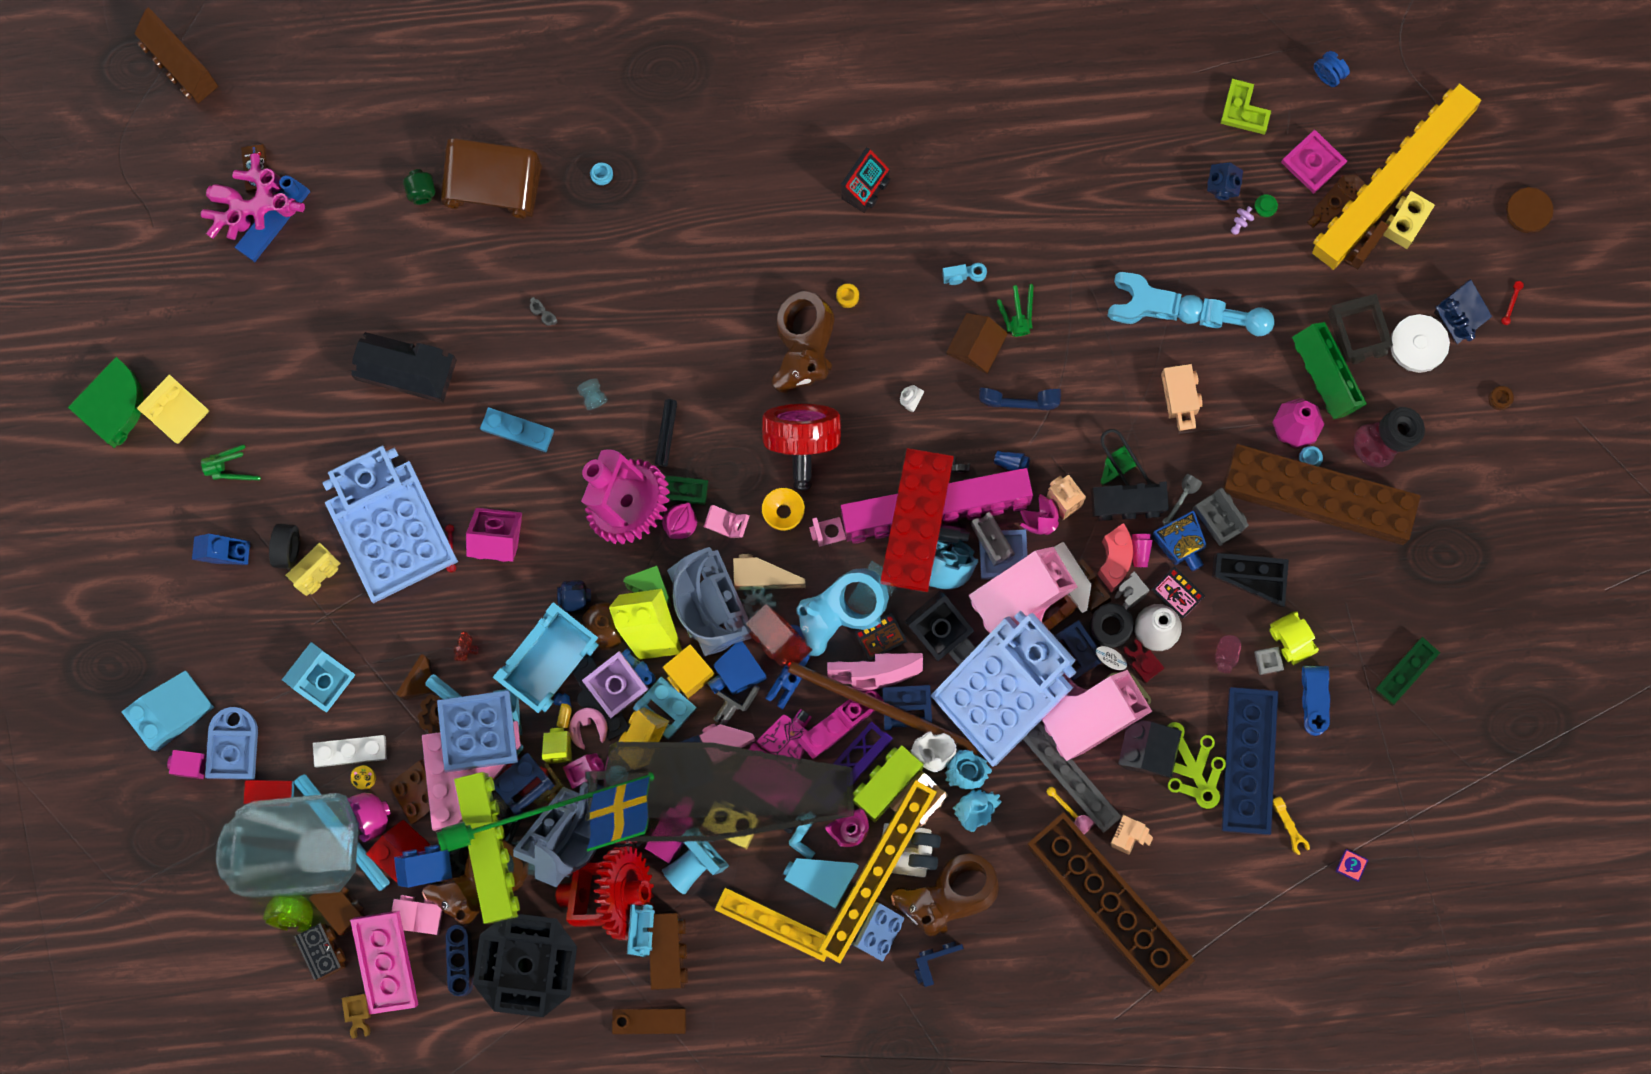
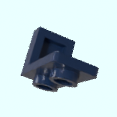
[914,941,964,987]

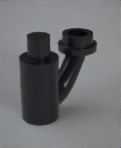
[938,523,970,544]

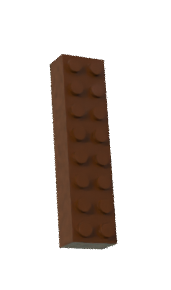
[1223,444,1421,545]
[1026,812,1195,993]

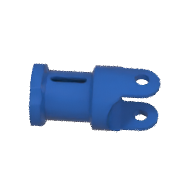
[622,649,656,685]

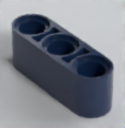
[446,925,473,996]

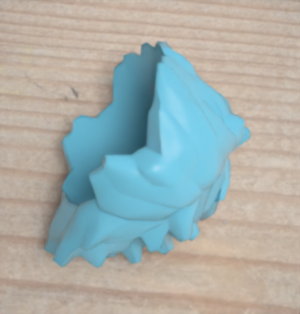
[945,750,992,789]
[953,789,1002,832]

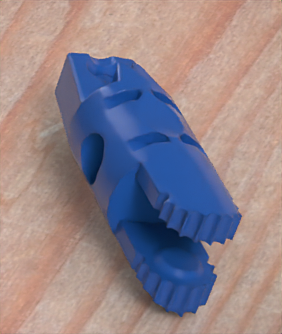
[765,650,810,710]

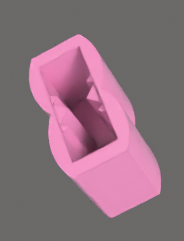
[392,895,443,935]

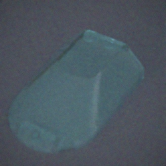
[216,793,359,898]

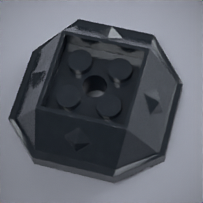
[473,914,577,1018]

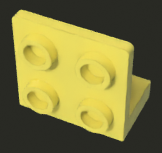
[137,375,209,444]
[286,543,341,596]

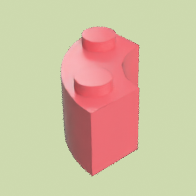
[1097,523,1133,593]

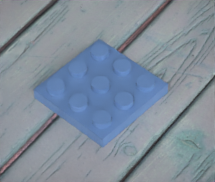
[437,690,518,773]

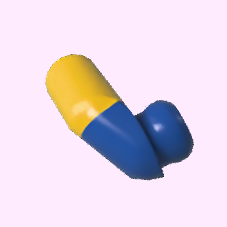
[554,693,572,728]

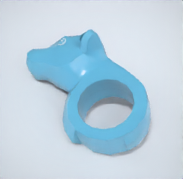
[796,569,889,656]

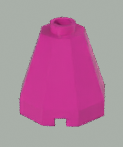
[1272,398,1324,449]

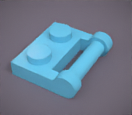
[633,677,697,740]

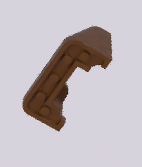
[441,139,542,219]

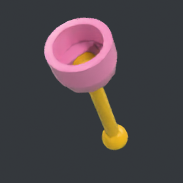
[1046,787,1095,834]

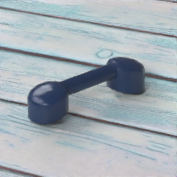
[979,388,1061,410]

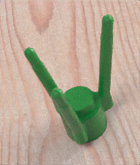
[997,284,1033,337]
[201,445,261,481]

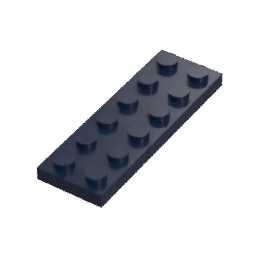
[1221,687,1278,835]

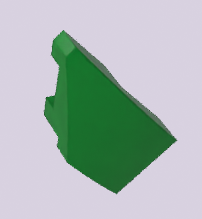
[1101,446,1137,486]

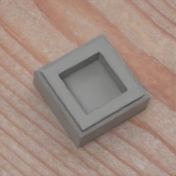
[1254,647,1284,675]

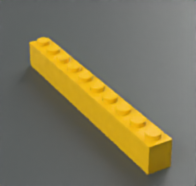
[1312,83,1481,270]

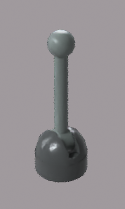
[1163,474,1203,526]

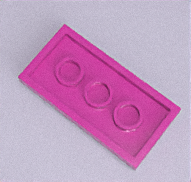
[350,911,418,1014]

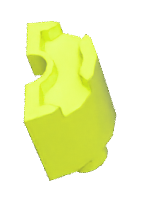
[1269,611,1319,665]

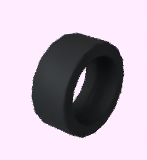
[269,524,300,569]

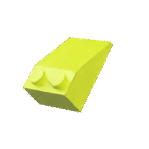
[609,589,682,660]

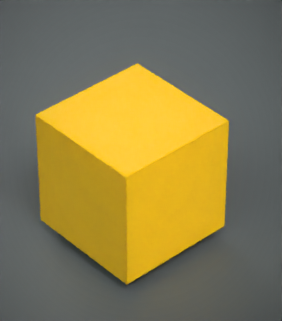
[663,644,715,698]

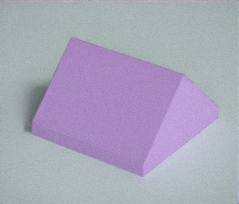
[582,651,648,718]

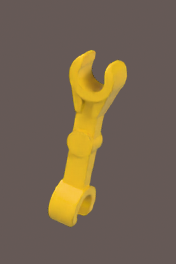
[1273,797,1310,855]

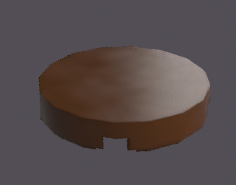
[1506,187,1554,233]

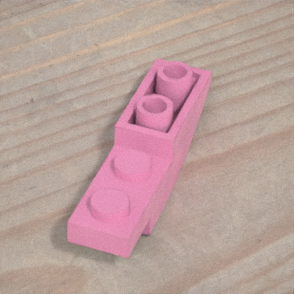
[827,653,923,691]

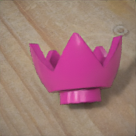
[1020,494,1059,535]
[825,805,869,847]

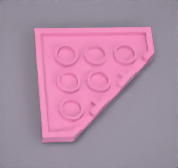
[422,721,521,831]

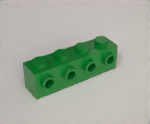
[1292,322,1367,419]

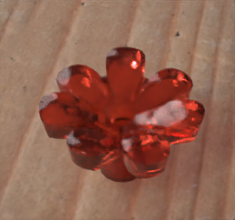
[453,631,479,661]

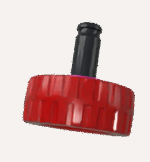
[762,404,841,490]

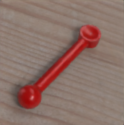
[1501,281,1524,325]
[445,524,456,573]

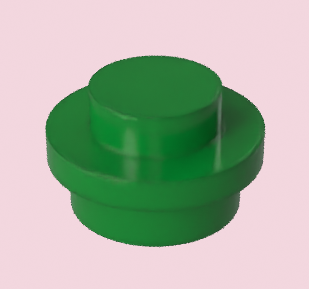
[1254,194,1278,217]

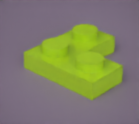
[1220,79,1271,135]

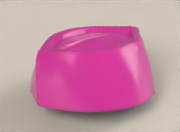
[662,502,697,539]

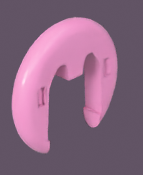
[569,708,608,750]

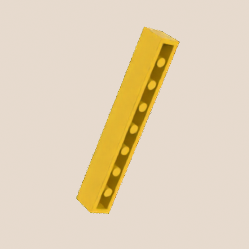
[818,780,937,963]

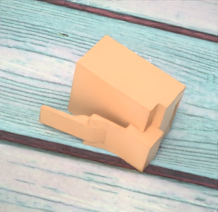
[1111,815,1153,855]

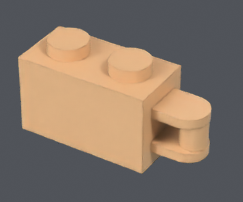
[1161,364,1202,431]
[1046,475,1086,520]

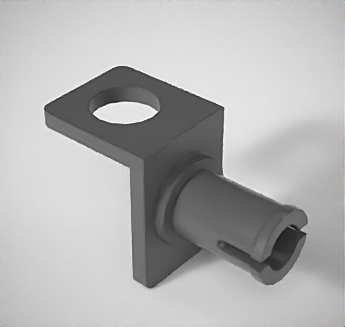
[713,686,761,726]

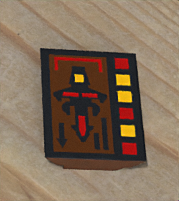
[854,612,907,661]

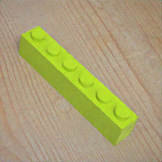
[454,772,520,924]

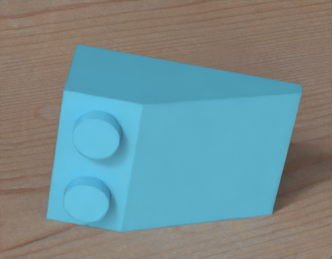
[122,670,214,752]

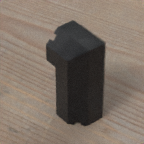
[351,332,457,403]

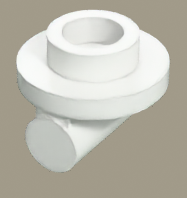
[900,385,924,412]

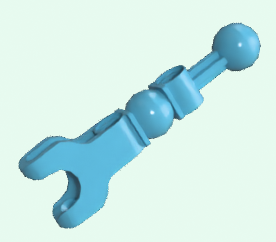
[1107,272,1274,336]

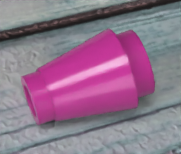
[1131,534,1153,567]

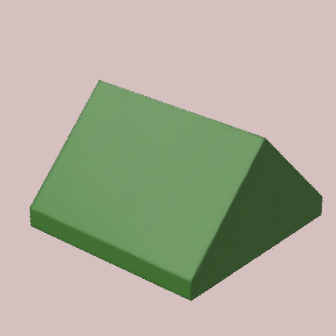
[623,566,672,609]

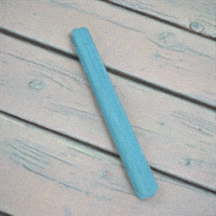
[294,774,390,891]

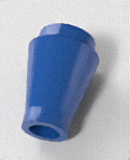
[994,451,1030,471]

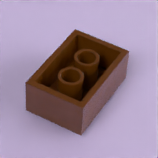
[648,913,688,990]

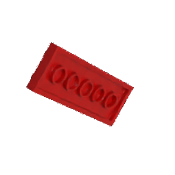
[880,448,954,592]

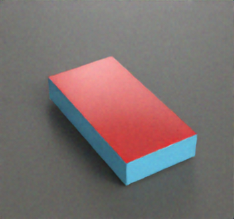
[244,780,294,806]

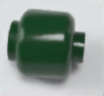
[403,169,435,205]

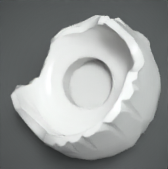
[911,731,956,772]

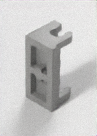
[971,512,1015,566]
[1115,571,1149,610]

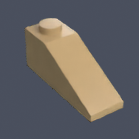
[733,554,806,590]

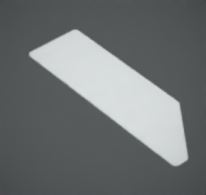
[1054,542,1091,613]

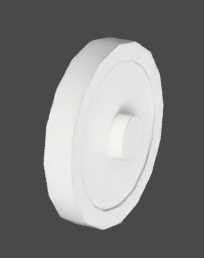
[1390,314,1450,373]

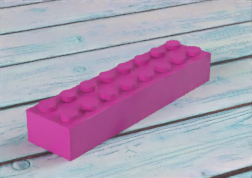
[841,468,1033,543]

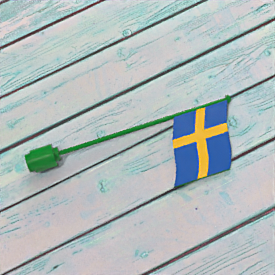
[436,772,654,852]

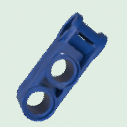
[1302,666,1330,736]

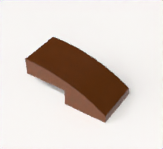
[1077,559,1111,614]

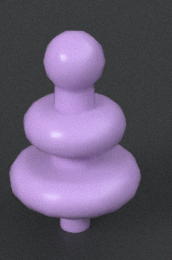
[1231,206,1254,235]

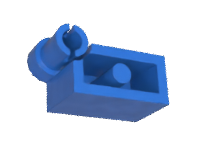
[394,845,452,888]

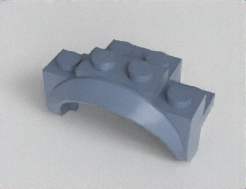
[667,547,755,656]
[513,782,597,887]

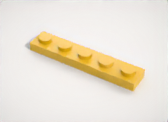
[715,888,827,962]

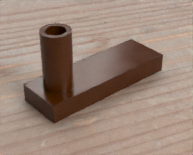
[612,1009,686,1034]

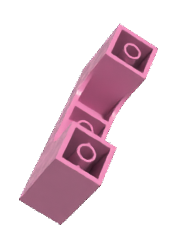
[969,547,1152,761]

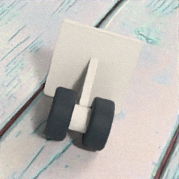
[883,823,941,877]

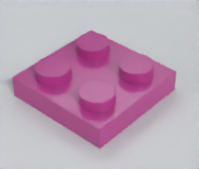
[1281,130,1347,194]

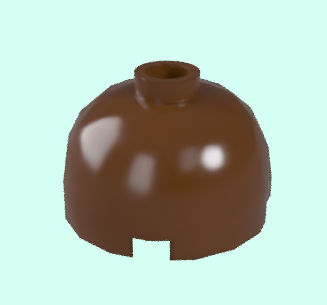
[581,602,624,650]

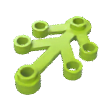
[1167,722,1226,809]

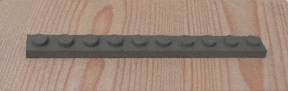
[949,638,1122,833]

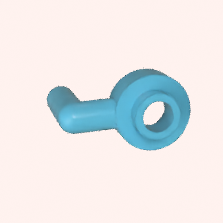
[789,811,818,859]

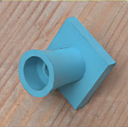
[662,830,729,894]

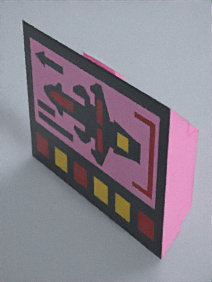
[1152,566,1205,619]

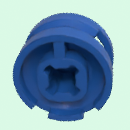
[1314,51,1350,87]

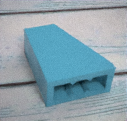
[783,858,859,909]

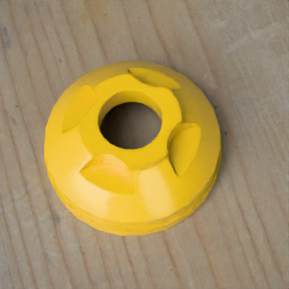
[762,488,805,531]

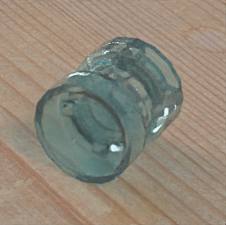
[577,379,608,410]

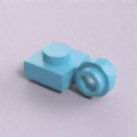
[942,263,987,285]

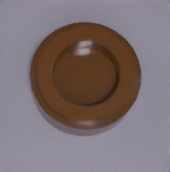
[1489,386,1514,410]

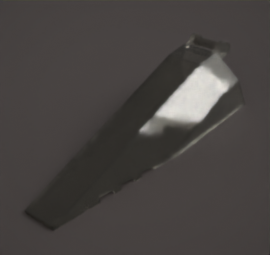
[585,742,854,844]

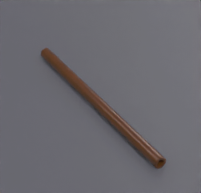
[788,661,984,759]

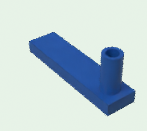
[235,176,310,263]

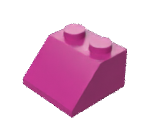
[466,508,522,562]

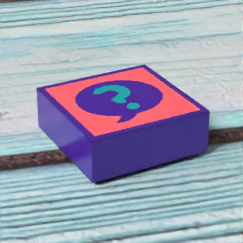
[1335,849,1368,882]

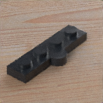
[572,654,629,741]

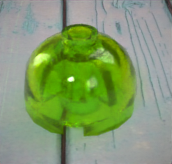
[263,889,313,932]

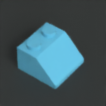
[282,642,355,713]

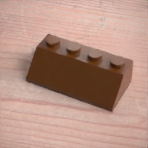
[134,7,219,104]

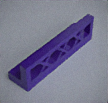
[808,721,893,812]

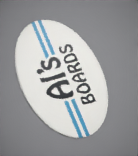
[1096,646,1127,670]

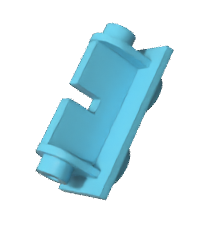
[627,904,655,957]

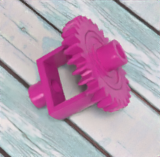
[581,450,670,544]

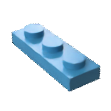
[480,407,554,452]

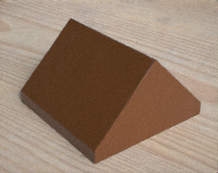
[946,313,1008,374]

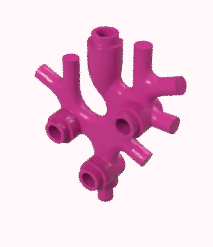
[201,154,305,240]

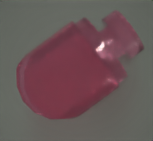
[1215,635,1241,673]

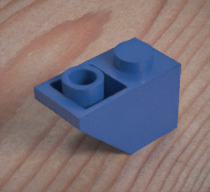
[192,534,250,565]

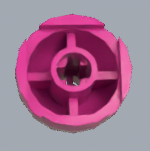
[347,793,390,842]

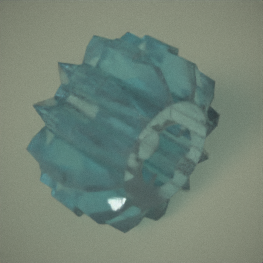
[739,587,777,627]

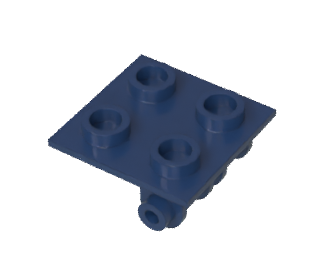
[1435,279,1492,344]

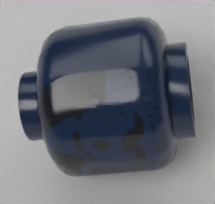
[557,580,591,611]

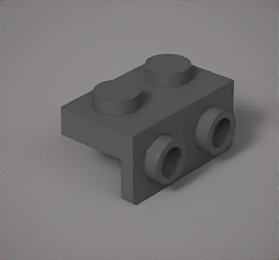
[1193,487,1249,546]

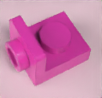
[563,753,605,789]

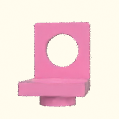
[704,505,749,538]
[809,517,846,547]

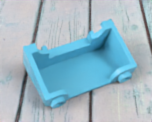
[493,602,599,713]

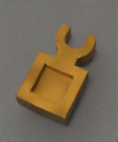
[341,994,371,1039]

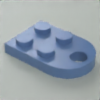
[205,707,258,780]

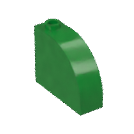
[68,357,143,448]

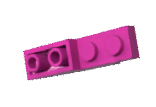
[798,689,883,759]

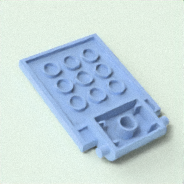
[322,445,458,603]
[931,611,1076,767]

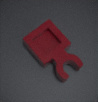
[1123,639,1164,684]

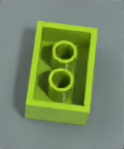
[853,746,924,822]

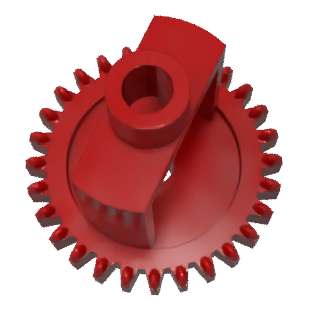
[556,846,654,940]

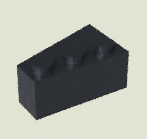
[1091,481,1169,521]
[1212,553,1289,607]

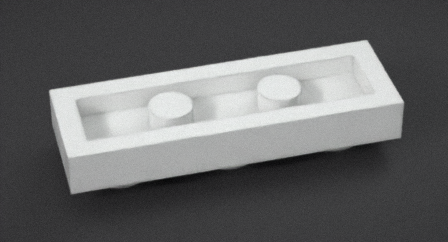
[313,735,387,768]

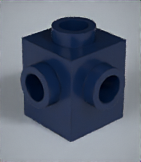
[1207,162,1243,200]

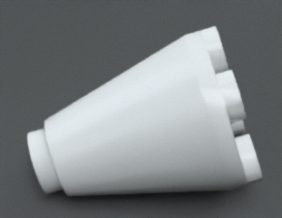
[1134,604,1182,651]

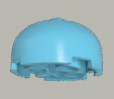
[929,540,978,589]

